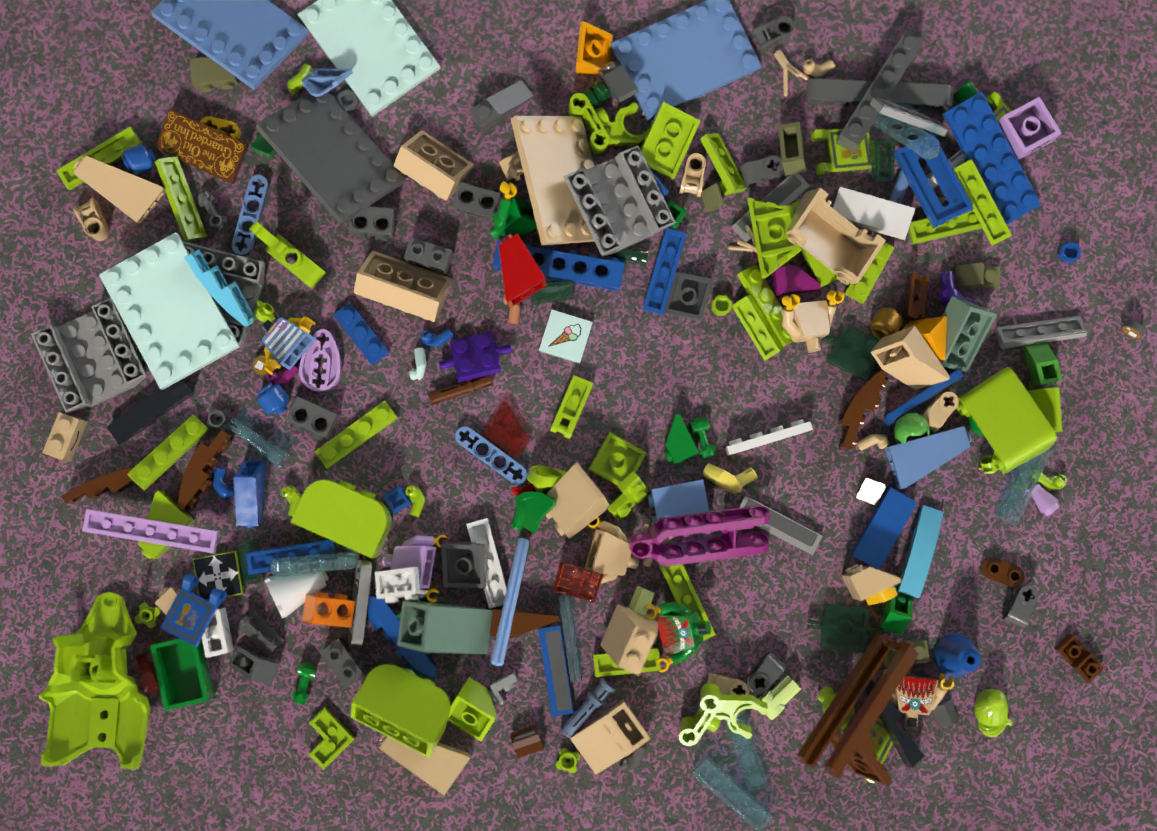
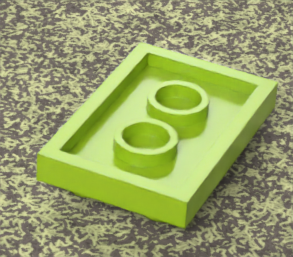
[640,102,700,180]

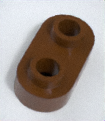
[980,557,1025,587]

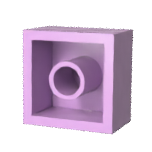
[998,96,1061,160]

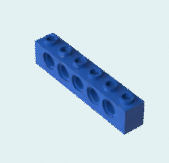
[492,241,625,292]

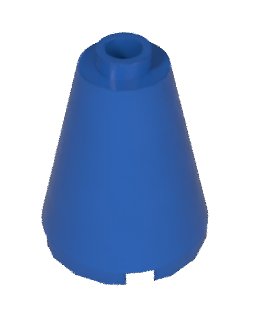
[934,633,981,678]

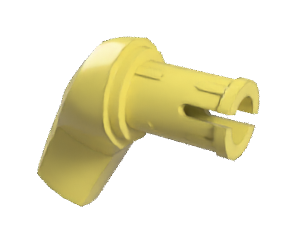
[703,463,758,494]

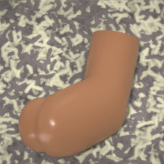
[503,294,521,324]

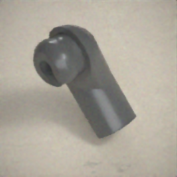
[616,746,646,771]

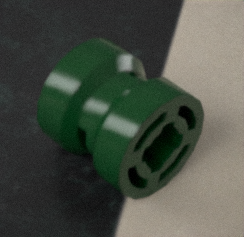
[581,80,610,109]

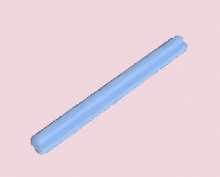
[491,538,529,666]

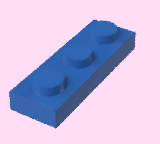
[333,302,390,366]

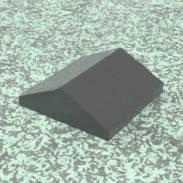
[664,272,715,321]
[441,541,486,588]

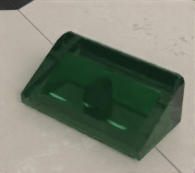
[530,280,574,305]
[236,539,265,586]

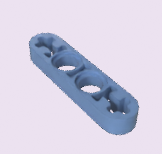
[232,175,270,257]
[455,427,527,484]

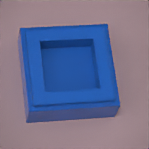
[382,485,412,515]

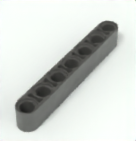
[806,79,953,111]

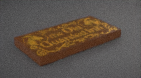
[155,109,249,184]

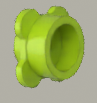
[254,300,275,322]
[978,455,998,474]
[135,603,160,628]
[556,748,580,773]

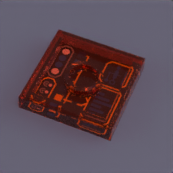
[553,562,604,603]

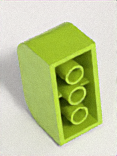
[291,480,392,558]
[351,664,450,758]

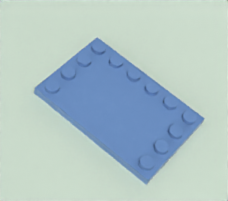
[151,0,309,90]
[611,0,762,121]

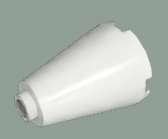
[264,566,329,618]

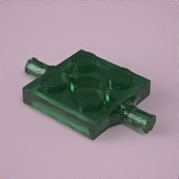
[821,323,882,381]
[807,603,883,653]

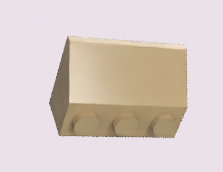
[393,130,474,201]

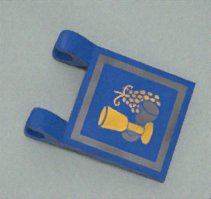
[161,573,227,647]

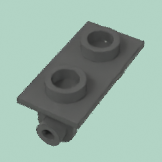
[238,610,284,656]

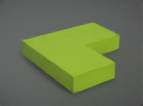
[308,706,356,770]

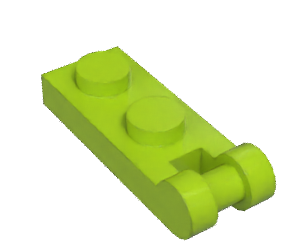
[550,375,594,439]

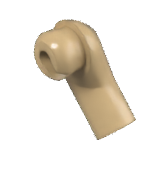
[803,59,835,78]
[857,434,890,451]

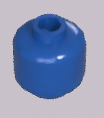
[121,144,156,176]
[256,382,289,415]

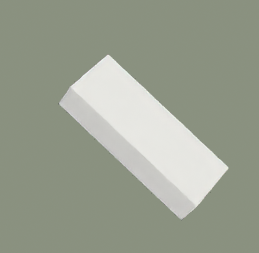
[833,187,915,240]

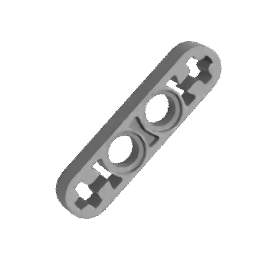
[348,560,372,646]

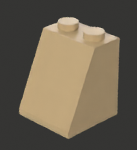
[545,463,610,539]
[600,604,658,675]

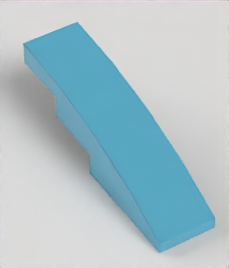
[184,249,256,327]
[898,505,944,599]

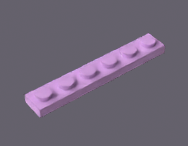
[82,509,220,553]

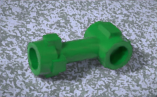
[688,417,716,459]
[292,661,317,705]

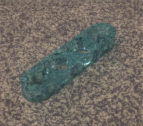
[873,113,940,159]
[270,552,358,575]

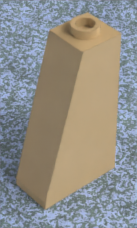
[73,156,166,224]
[379,735,471,795]

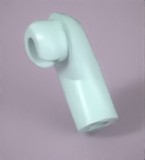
[409,348,427,380]

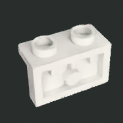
[375,567,426,603]

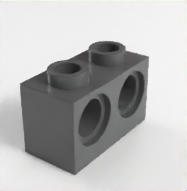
[452,181,502,222]
[348,207,396,241]
[404,237,454,275]
[286,396,340,441]
[320,637,368,688]

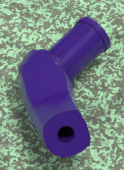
[939,271,978,306]

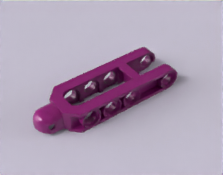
[629,505,770,567]

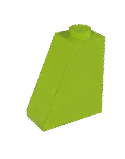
[138,490,195,559]

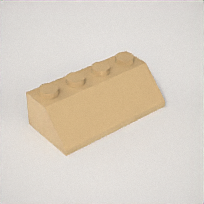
[354,250,452,322]

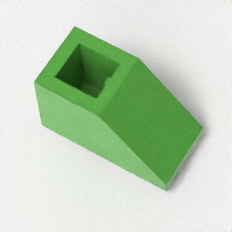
[1023,342,1062,387]

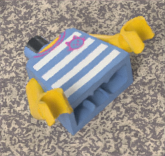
[262,316,316,375]

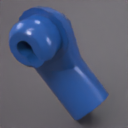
[420,327,454,347]
[213,468,234,499]

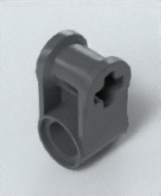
[751,16,794,52]
[740,155,783,188]
[1002,584,1039,628]
[746,651,787,693]

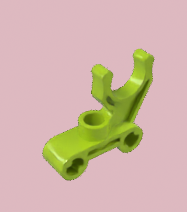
[568,93,649,155]
[249,221,326,289]
[679,683,768,746]

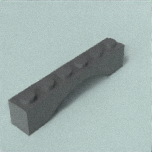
[836,30,924,154]

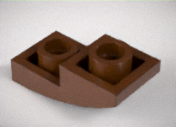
[1054,633,1104,683]

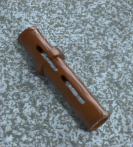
[428,375,494,405]

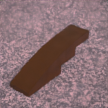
[61,467,135,504]

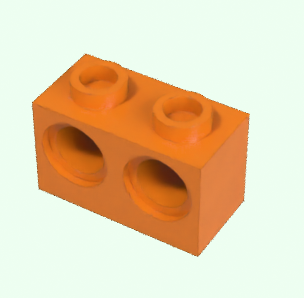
[302,591,355,627]

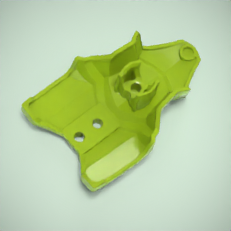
[39,592,150,769]

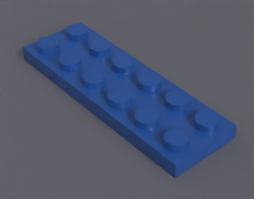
[942,92,1041,225]

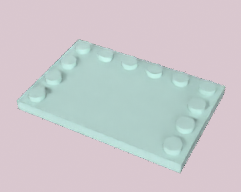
[298,0,441,117]
[99,233,240,390]

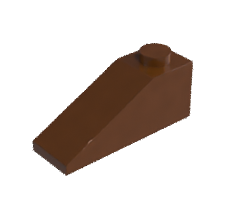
[490,608,559,640]

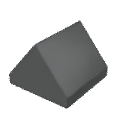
[932,698,959,728]

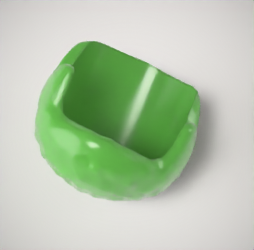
[894,413,930,444]

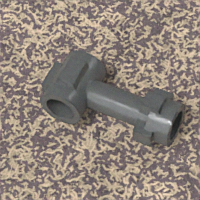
[198,191,227,231]

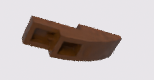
[838,370,888,451]
[178,430,233,511]

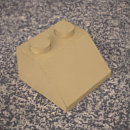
[842,564,902,601]

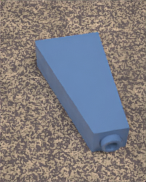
[885,426,971,490]

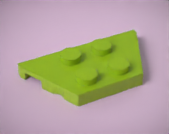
[747,198,802,278]

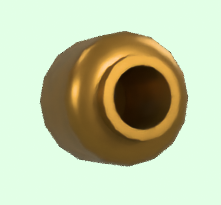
[870,307,903,339]

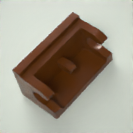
[903,273,930,320]

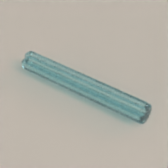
[559,595,582,683]

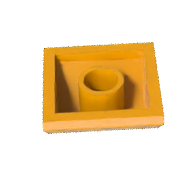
[576,21,613,75]
[902,316,947,360]

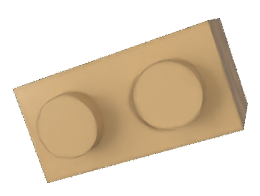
[42,412,88,462]

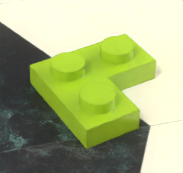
[607,471,649,521]

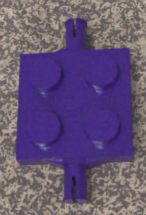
[439,331,512,382]

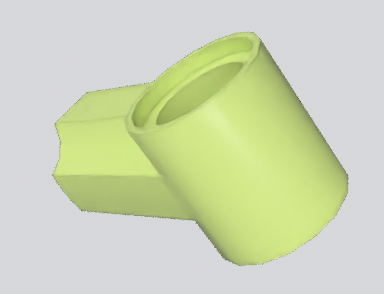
[626,586,655,616]
[758,675,801,720]

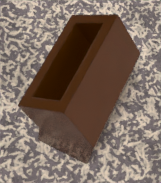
[510,725,544,759]

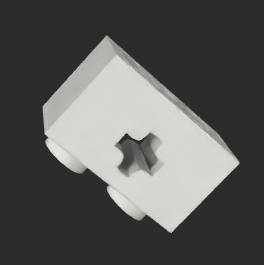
[202,608,234,658]

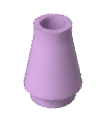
[1028,484,1061,516]

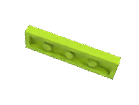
[56,127,142,190]
[155,156,207,242]
[953,159,1012,246]
[908,209,982,245]
[737,264,793,347]
[314,401,398,469]
[128,414,209,490]
[658,563,716,641]

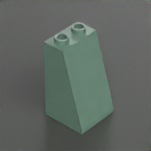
[397,601,493,654]

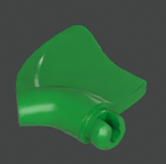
[511,492,557,533]

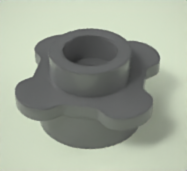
[206,408,230,430]

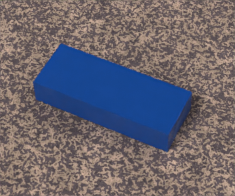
[850,487,917,570]

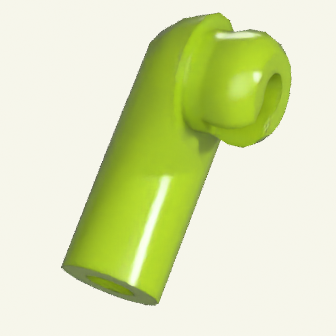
[287,64,312,94]
[1032,470,1067,491]
[405,485,425,518]
[281,486,302,516]

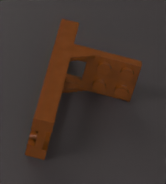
[797,634,919,787]

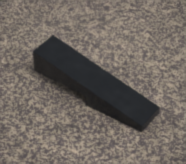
[107,379,193,445]
[865,680,925,768]

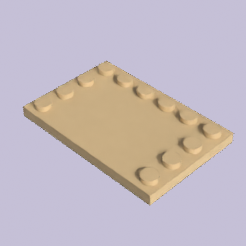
[510,116,595,245]

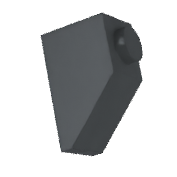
[598,61,639,102]
[229,645,280,685]

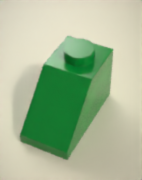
[663,413,699,465]
[881,583,913,635]

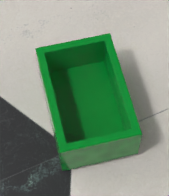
[150,638,215,711]

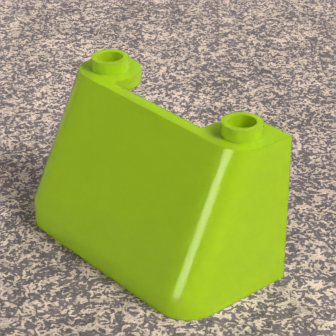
[956,367,1057,475]

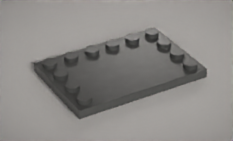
[256,92,406,225]

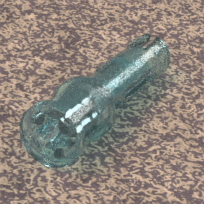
[227,417,289,469]

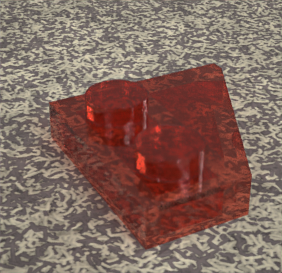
[482,401,530,459]
[136,653,160,695]

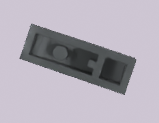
[469,80,534,135]

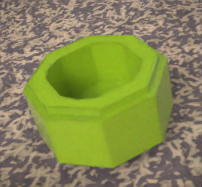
[711,295,732,316]

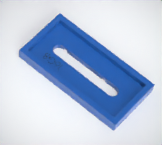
[894,134,973,228]

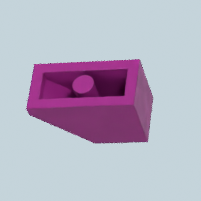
[772,263,821,296]

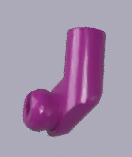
[266,366,299,385]

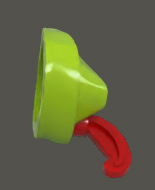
[512,465,567,496]

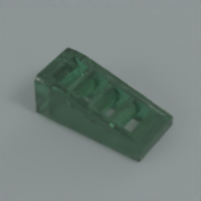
[869,138,895,182]

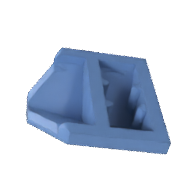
[301,68,353,97]

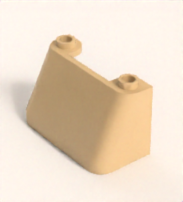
[786,188,886,285]

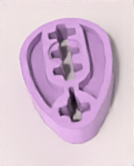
[299,329,342,392]

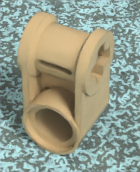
[679,153,706,197]
[73,197,110,241]
[920,392,959,433]
[707,674,749,695]

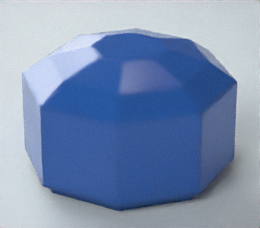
[1057,241,1081,264]

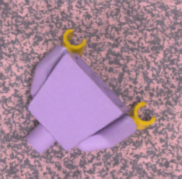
[382,535,447,603]

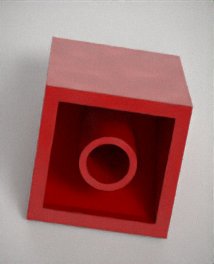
[499,234,547,308]

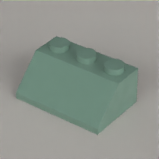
[939,296,997,372]

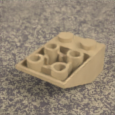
[871,326,950,390]
[570,699,650,774]

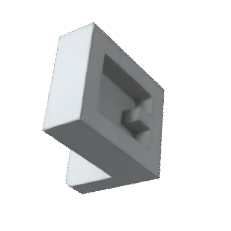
[489,671,518,705]

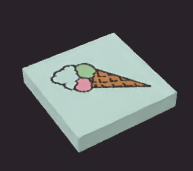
[539,310,593,364]

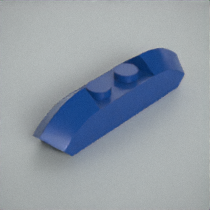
[367,595,438,683]

